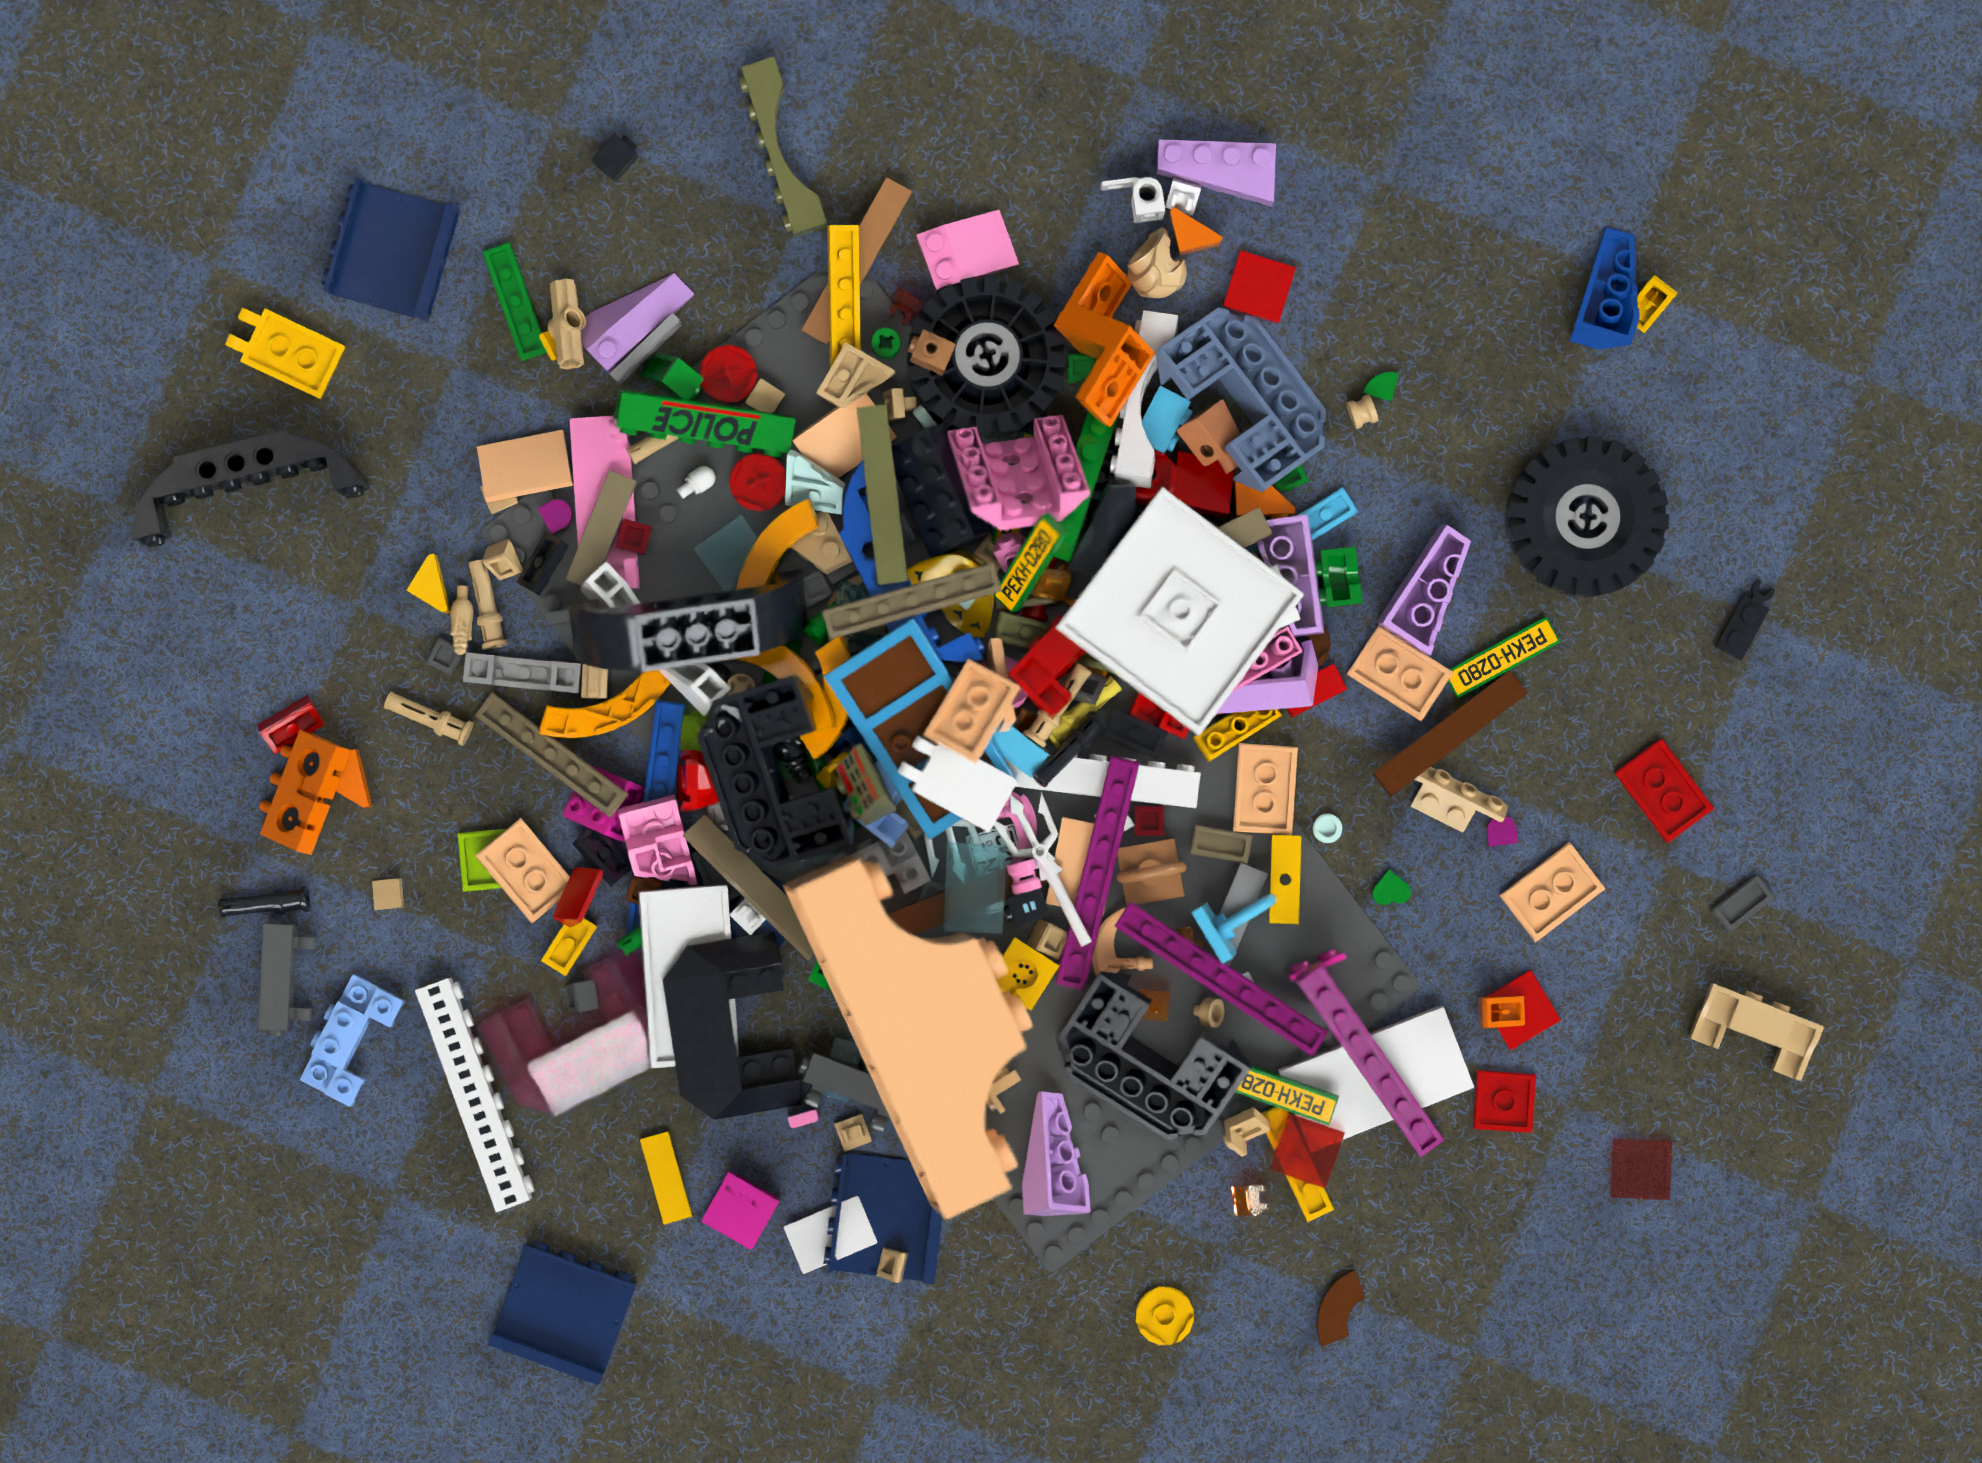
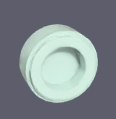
[913,405,937,429]
[1312,814,1342,843]

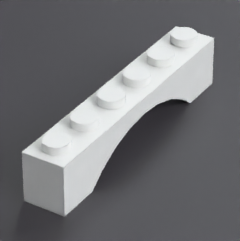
[1110,310,1178,488]
[580,562,731,716]

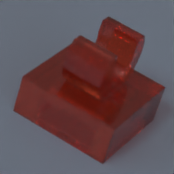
[889,287,924,326]

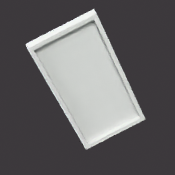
[638,884,739,1068]
[1278,1005,1474,1153]

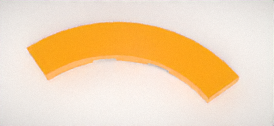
[736,499,820,590]
[716,645,836,731]
[538,670,671,738]

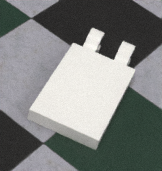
[897,735,1018,832]

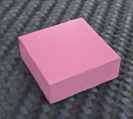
[788,1108,820,1128]

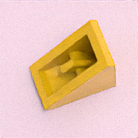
[1636,275,1678,333]
[407,554,450,614]

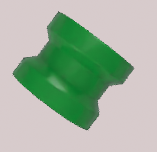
[871,328,901,360]

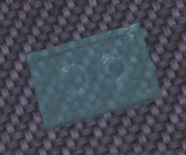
[943,842,1007,934]

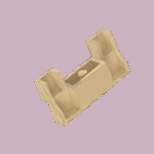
[1688,983,1824,1081]

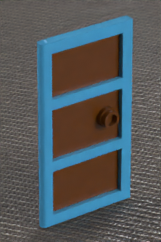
[823,618,1018,840]

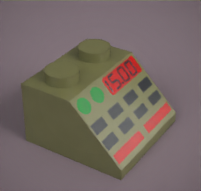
[835,744,897,826]

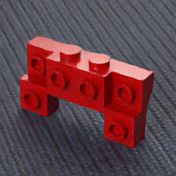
[1008,613,1086,720]

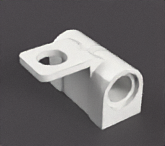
[1100,177,1165,223]

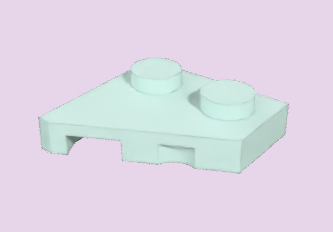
[785,450,846,515]

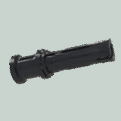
[1032,711,1108,788]
[218,886,311,918]

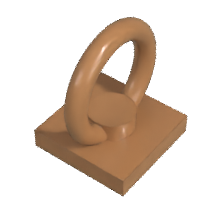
[1117,839,1187,906]

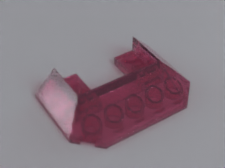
[477,949,651,1116]

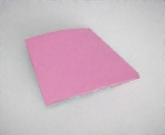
[617,794,698,885]

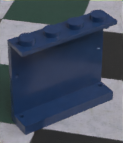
[321,178,460,322]
[823,1152,942,1285]
[487,1240,637,1385]

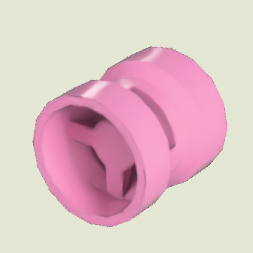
[1006,858,1042,894]

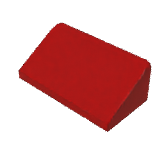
[257,695,325,755]
[553,867,604,927]

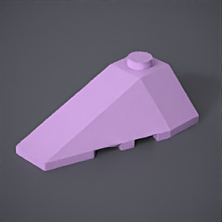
[581,273,695,374]
[1022,1091,1090,1216]

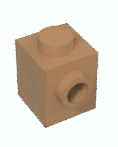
[908,330,956,376]

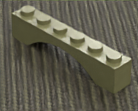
[738,57,828,237]

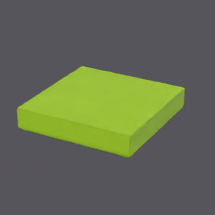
[457,828,508,892]

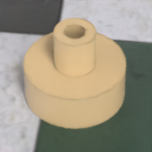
[1194,997,1225,1028]

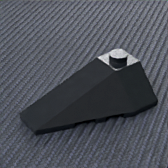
[1060,484,1136,600]

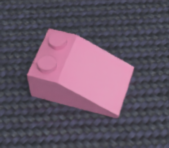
[917,210,1019,294]

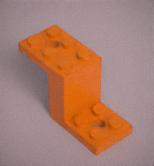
[1054,252,1155,427]

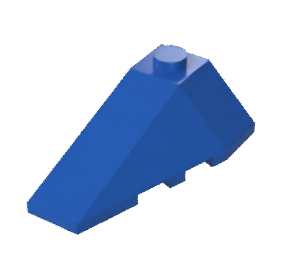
[1570,227,1640,350]

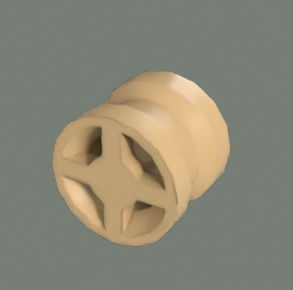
[1346,394,1378,429]
[727,673,756,695]

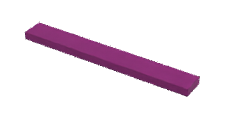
[1055,755,1140,991]
[1114,901,1329,1057]
[1294,961,1444,1157]

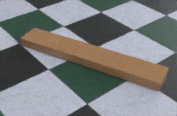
[801,177,912,345]

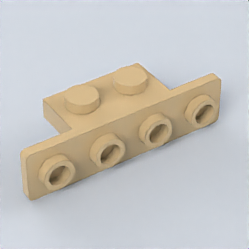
[1411,767,1508,832]

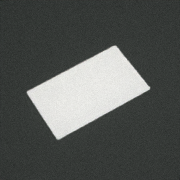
[784,1196,877,1274]

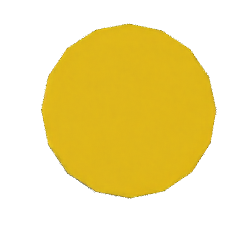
[1136,1286,1194,1345]

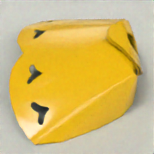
[907,550,994,638]

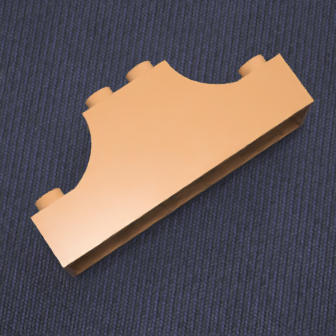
[783,855,1032,1220]

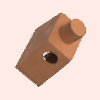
[1176,399,1241,474]

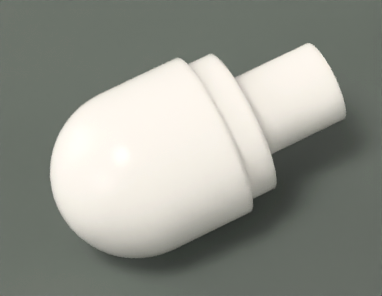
[676,466,715,499]

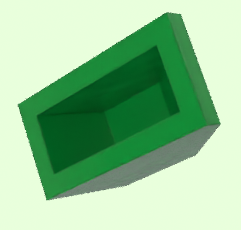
[640,352,704,400]

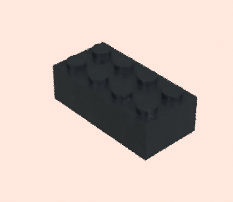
[892,423,994,558]

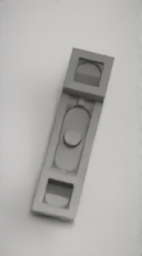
[463,653,582,693]

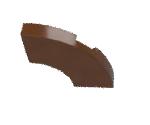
[1317,1270,1365,1347]

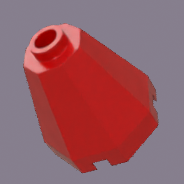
[677,749,719,812]

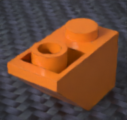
[1234,481,1295,519]

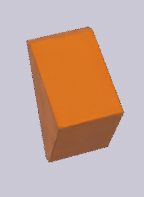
[1169,207,1223,255]
[335,749,373,808]
[1478,996,1525,1028]

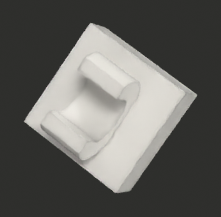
[1165,177,1202,216]
[730,899,766,935]

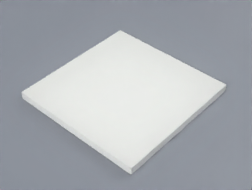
[1055,487,1304,736]

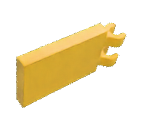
[225,307,346,399]

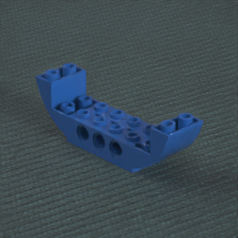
[839,460,986,665]

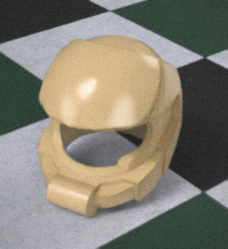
[1127,228,1187,298]

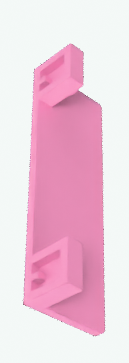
[570,416,640,591]

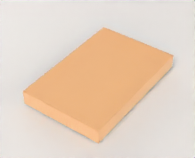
[792,393,897,478]
[477,430,573,502]
[1347,625,1453,722]
[924,659,1021,764]
[1233,743,1298,835]
[1046,817,1106,914]
[475,818,570,923]
[1499,842,1605,942]

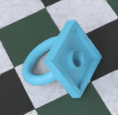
[1192,894,1276,964]

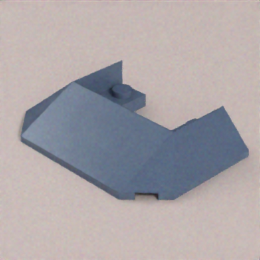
[1155,307,1326,492]

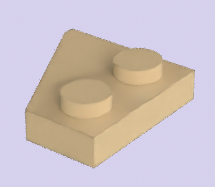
[816,343,895,409]
[791,511,853,575]

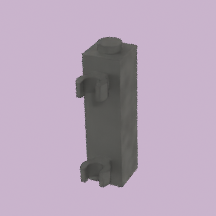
[258,923,317,1037]
[798,1050,889,1133]

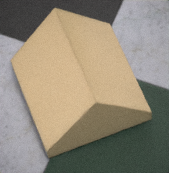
[876,1247,909,1283]

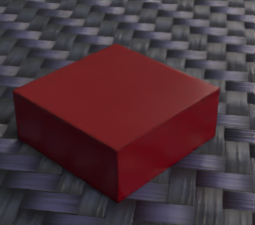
[616,519,652,555]
[1134,806,1164,836]

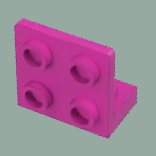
[563,763,645,842]
[702,1170,781,1249]

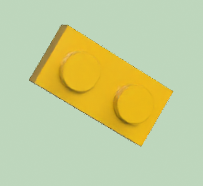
[541,918,598,976]

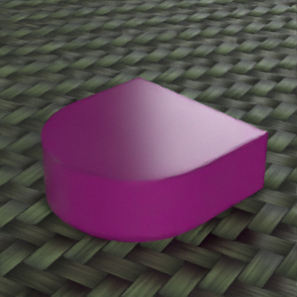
[538,500,573,535]
[1486,816,1518,847]

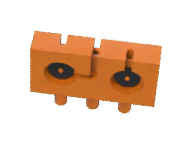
[259,730,351,855]

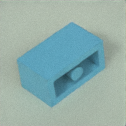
[1142,386,1193,453]

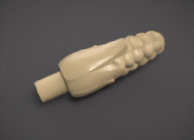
[450,585,474,655]

